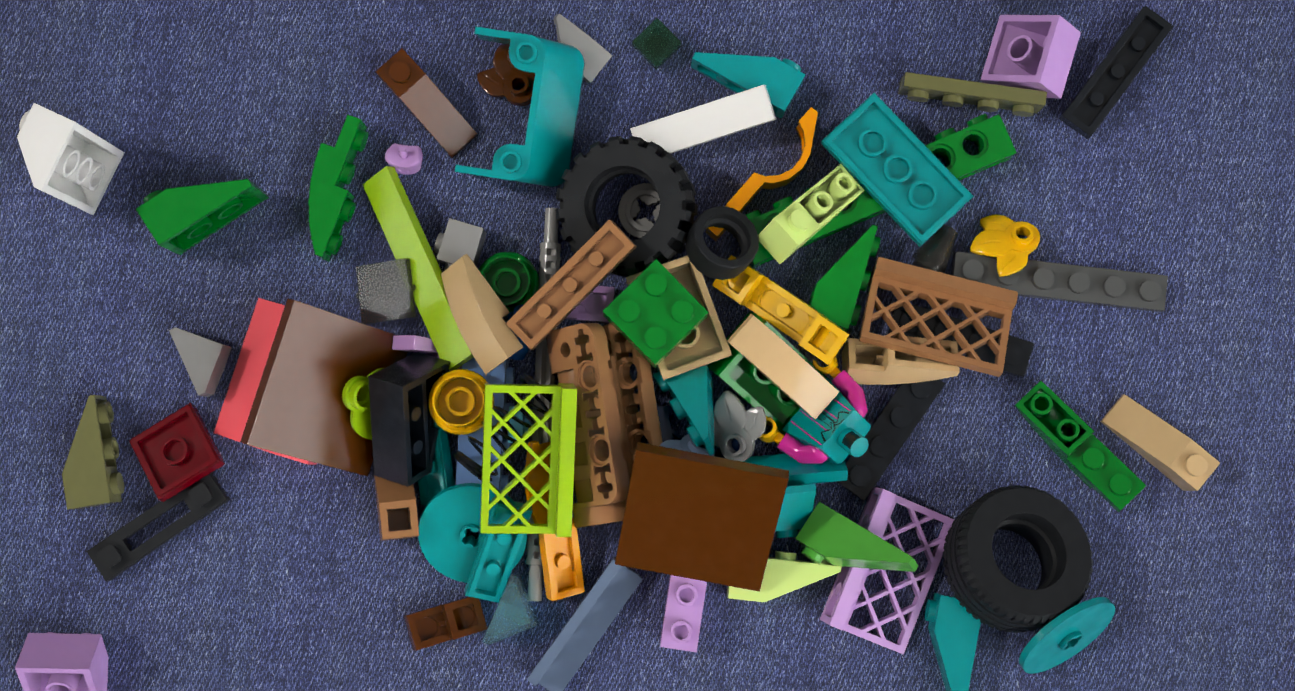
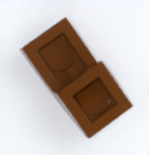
[404,597,488,651]

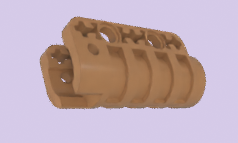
[546,323,663,528]

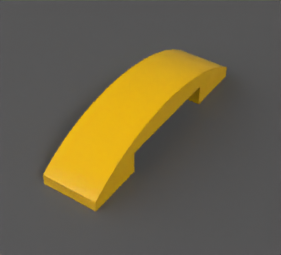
[712,255,850,365]

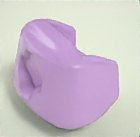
[385,143,423,175]

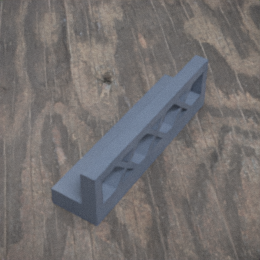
[527,557,643,691]

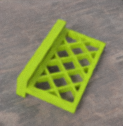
[480,383,577,537]

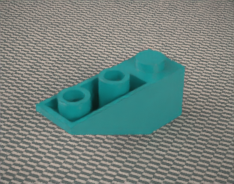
[653,365,715,456]

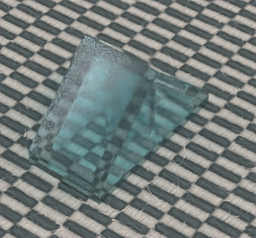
[482,572,539,645]

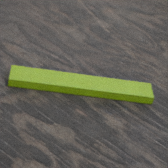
[362,166,474,371]

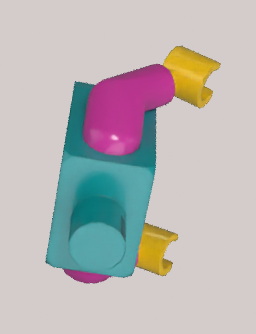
[759,357,871,465]

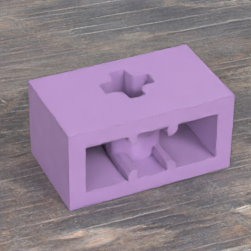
[660,575,707,653]

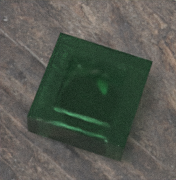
[632,18,682,70]

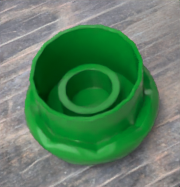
[478,252,539,315]

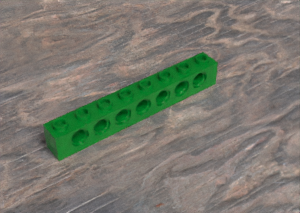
[746,114,1017,268]

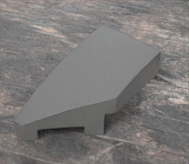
[554,14,612,83]

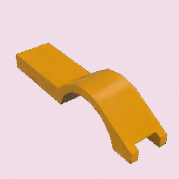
[705,107,818,241]
[524,441,585,601]

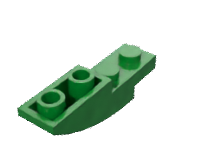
[309,115,368,262]
[1015,381,1146,513]

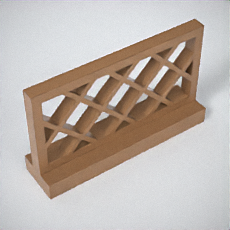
[859,257,1018,377]

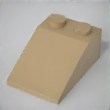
[626,255,732,380]

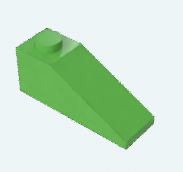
[795,502,919,572]

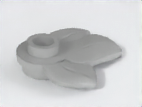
[713,390,767,462]

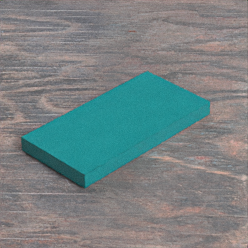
[821,93,974,247]

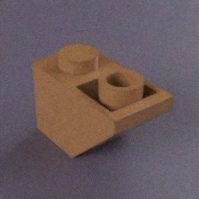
[374,475,419,541]

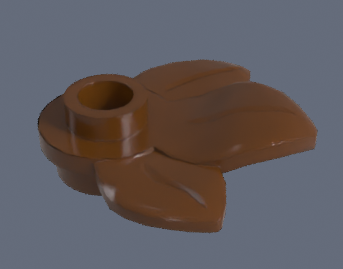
[477,44,535,106]

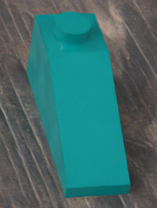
[691,52,806,119]
[925,592,981,691]

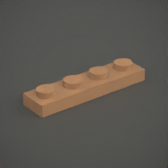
[506,219,637,350]

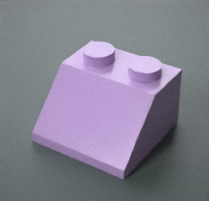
[980,15,1081,99]
[15,632,109,691]

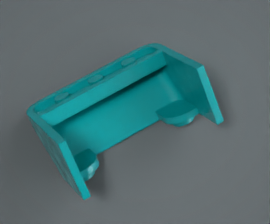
[455,27,585,187]

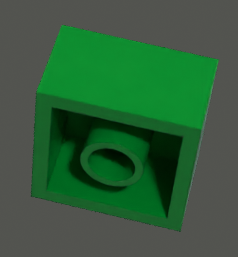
[603,259,709,368]

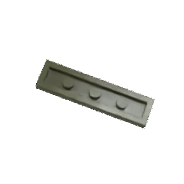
[898,72,1047,117]

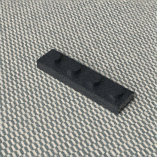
[1059,5,1173,139]
[886,300,1034,378]
[836,379,945,501]

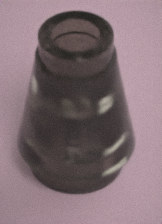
[912,225,958,273]

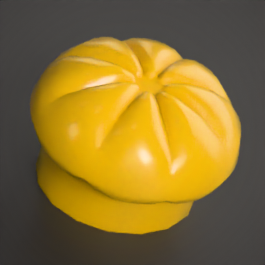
[428,369,494,435]

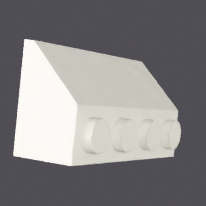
[17,103,124,215]

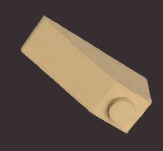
[1100,394,1220,491]

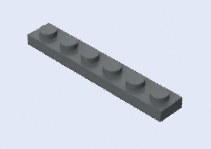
[951,252,1168,312]

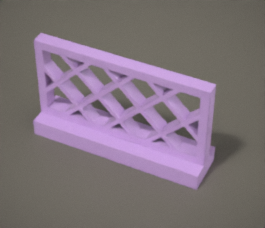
[820,487,954,655]

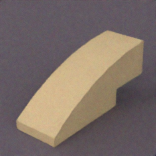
[441,254,523,375]
[727,314,839,419]
[842,336,960,385]

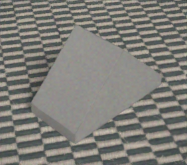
[169,327,232,397]

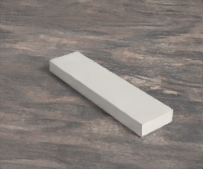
[630,85,776,154]

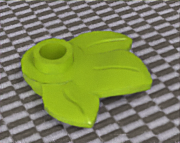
[342,368,384,440]

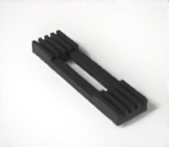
[86,472,231,581]

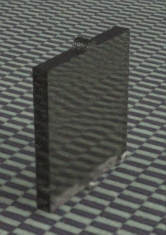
[356,258,416,324]

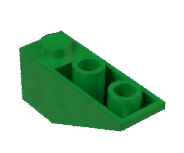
[808,225,881,331]

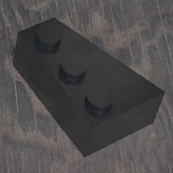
[368,352,450,487]

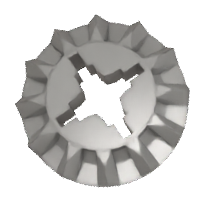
[618,183,660,238]

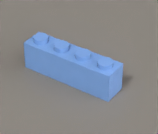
[456,358,515,495]

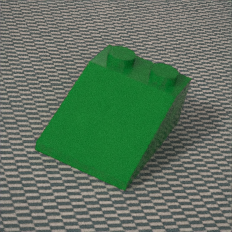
[136,179,269,255]
[707,311,831,435]

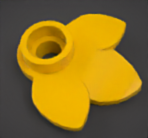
[970,214,1040,277]

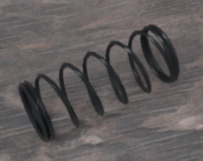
[453,372,552,482]

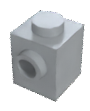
[434,218,487,271]

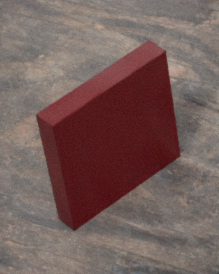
[129,403,225,502]

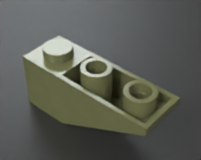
[62,395,125,510]

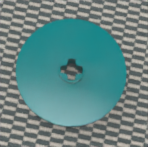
[418,483,528,583]
[1019,597,1115,674]

